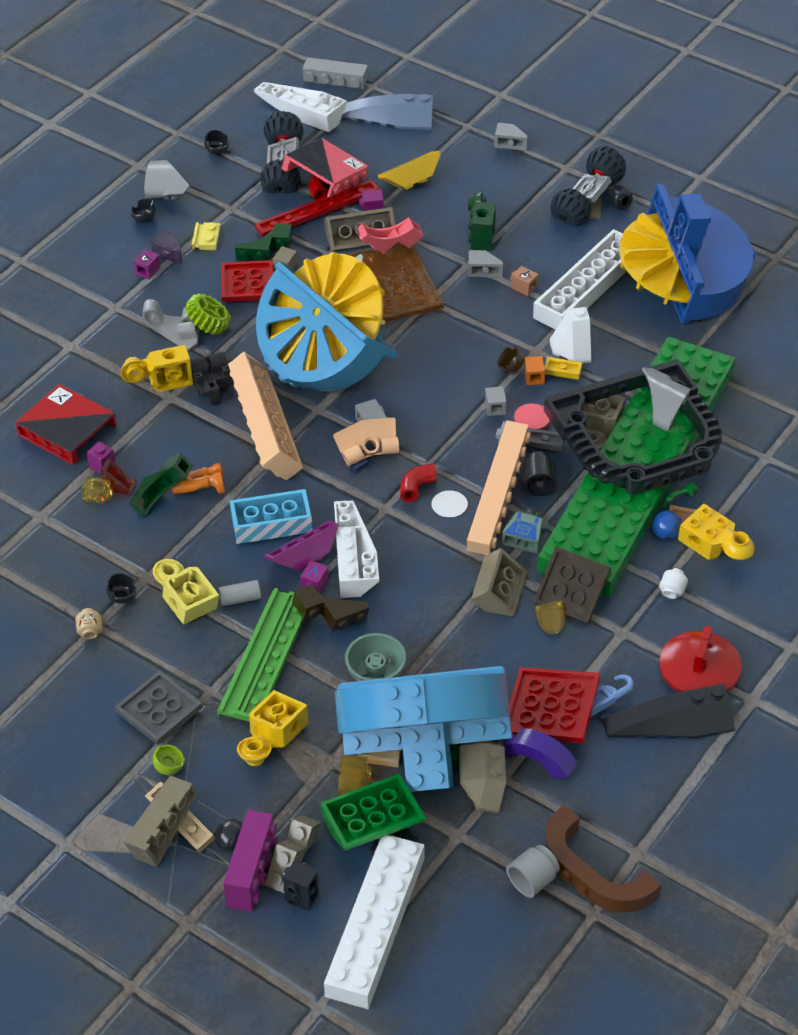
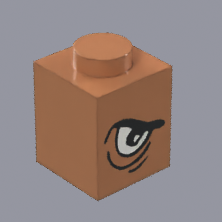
[510,266,538,296]

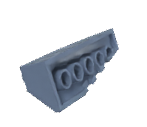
[341,94,433,130]

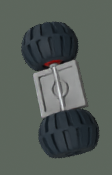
[260,111,304,193]
[550,146,626,227]

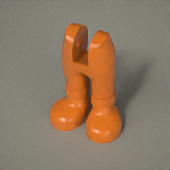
[171,463,225,494]

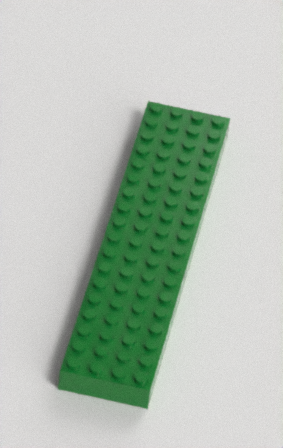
[537,337,736,597]

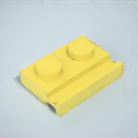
[192,222,221,250]

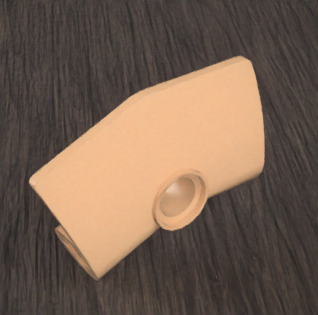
[333,418,399,467]

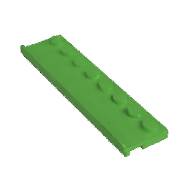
[217,588,304,722]

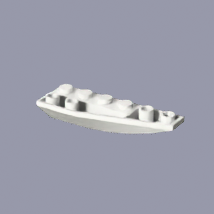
[254,82,347,132]
[334,500,379,598]

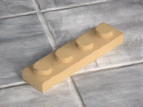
[145,782,215,853]

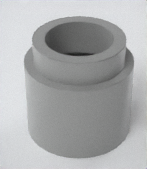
[506,845,560,898]

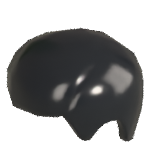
[204,130,229,154]
[131,198,156,222]
[106,573,136,604]
[214,819,243,851]

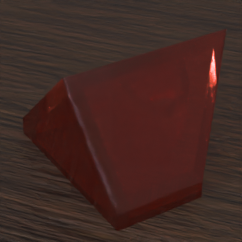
[100,458,137,495]

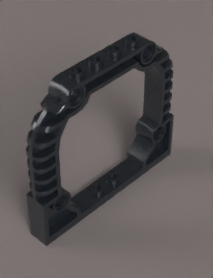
[544,359,722,494]

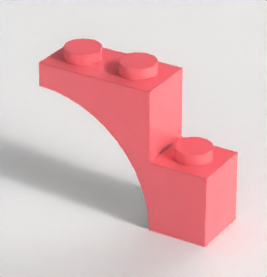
[358,217,424,254]

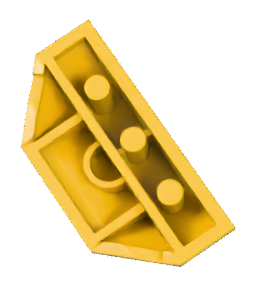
[378,151,441,190]

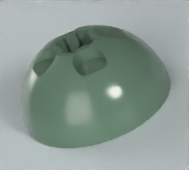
[345,633,406,681]

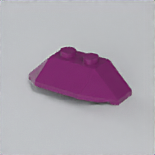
[264,521,339,571]

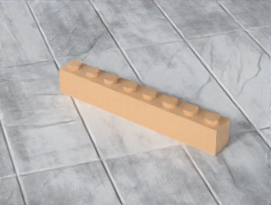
[467,421,531,555]

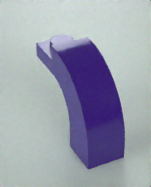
[504,728,578,778]

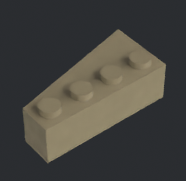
[123,775,198,868]

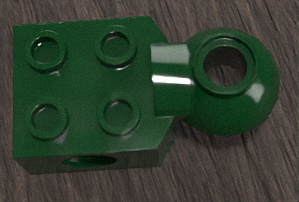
[468,190,496,251]

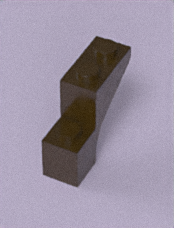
[292,584,370,632]

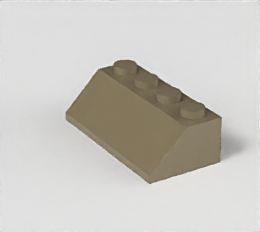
[324,207,395,251]

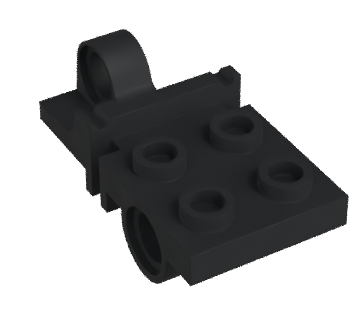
[190,352,234,405]

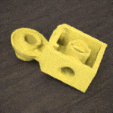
[153,559,219,625]

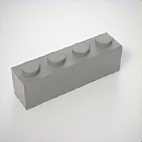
[302,57,368,89]

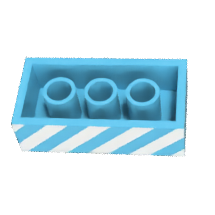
[230,489,312,544]

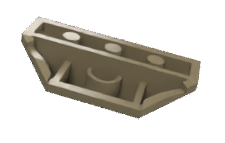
[459,740,506,814]

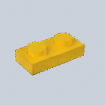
[544,357,582,380]

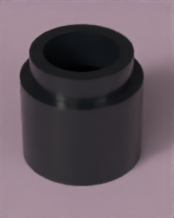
[522,451,558,496]

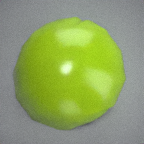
[152,745,185,776]

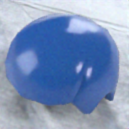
[651,510,683,540]

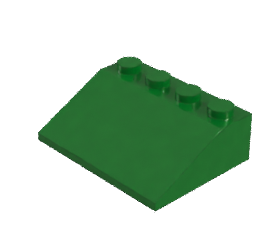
[320,773,426,851]

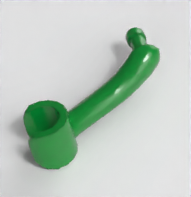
[662,482,699,508]

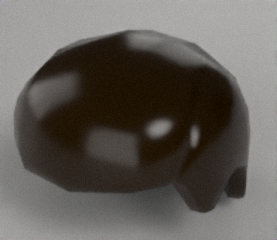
[497,346,524,373]

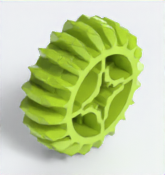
[185,293,231,335]

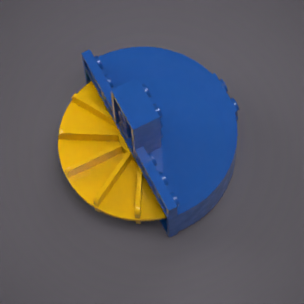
[619,184,756,324]

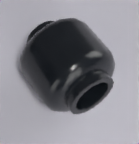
[608,186,633,210]

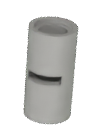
[218,580,261,607]

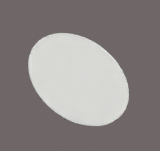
[432,491,468,517]

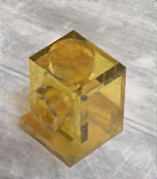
[81,476,112,504]

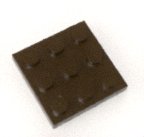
[534,546,612,624]

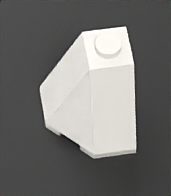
[550,307,591,364]

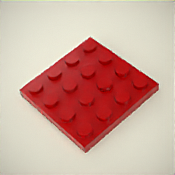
[509,667,601,743]

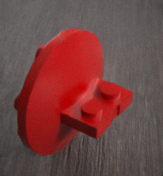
[659,625,742,693]

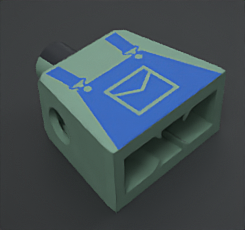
[502,509,542,554]

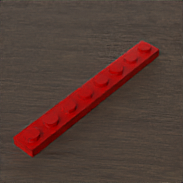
[255,179,380,238]

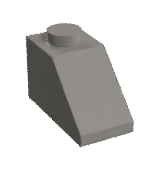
[495,123,527,151]
[468,250,503,277]

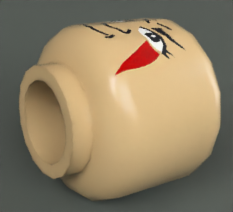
[75,608,102,639]

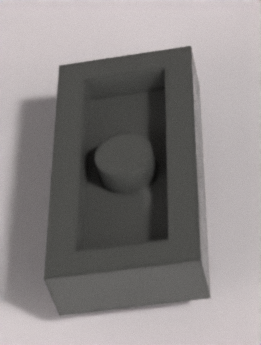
[525,428,564,451]

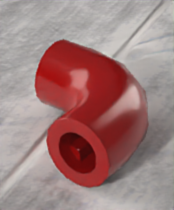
[308,175,328,201]
[400,463,437,502]

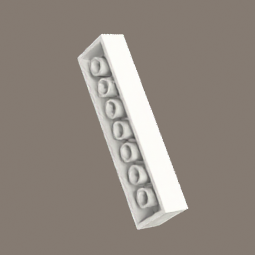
[533,229,627,330]
[324,835,425,1009]

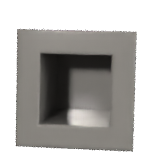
[485,386,506,416]

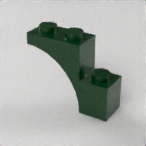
[235,224,293,261]
[129,453,193,517]

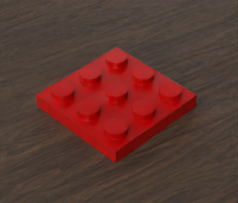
[221,260,273,302]

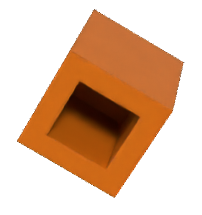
[524,356,545,385]

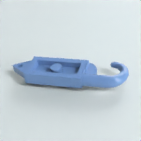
[591,674,634,717]

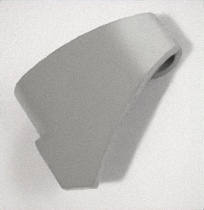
[144,160,190,201]
[142,299,199,351]
[642,367,691,432]

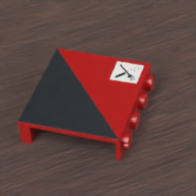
[15,384,117,465]

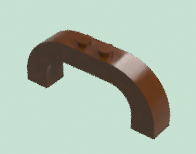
[545,805,662,913]

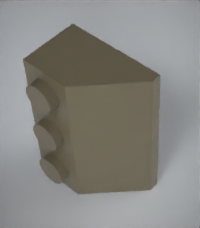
[471,548,527,616]

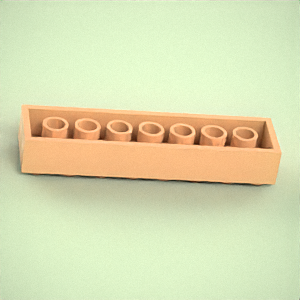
[228,352,303,481]

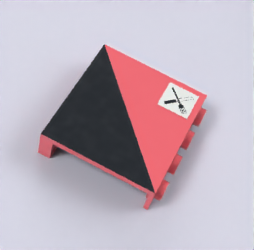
[281,138,369,197]

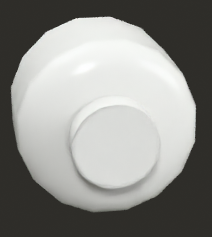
[659,568,688,599]

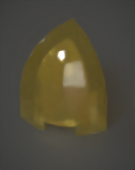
[535,601,565,634]

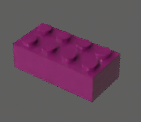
[223,810,278,912]

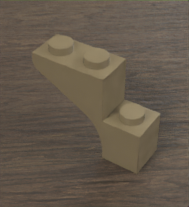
[265,815,321,893]

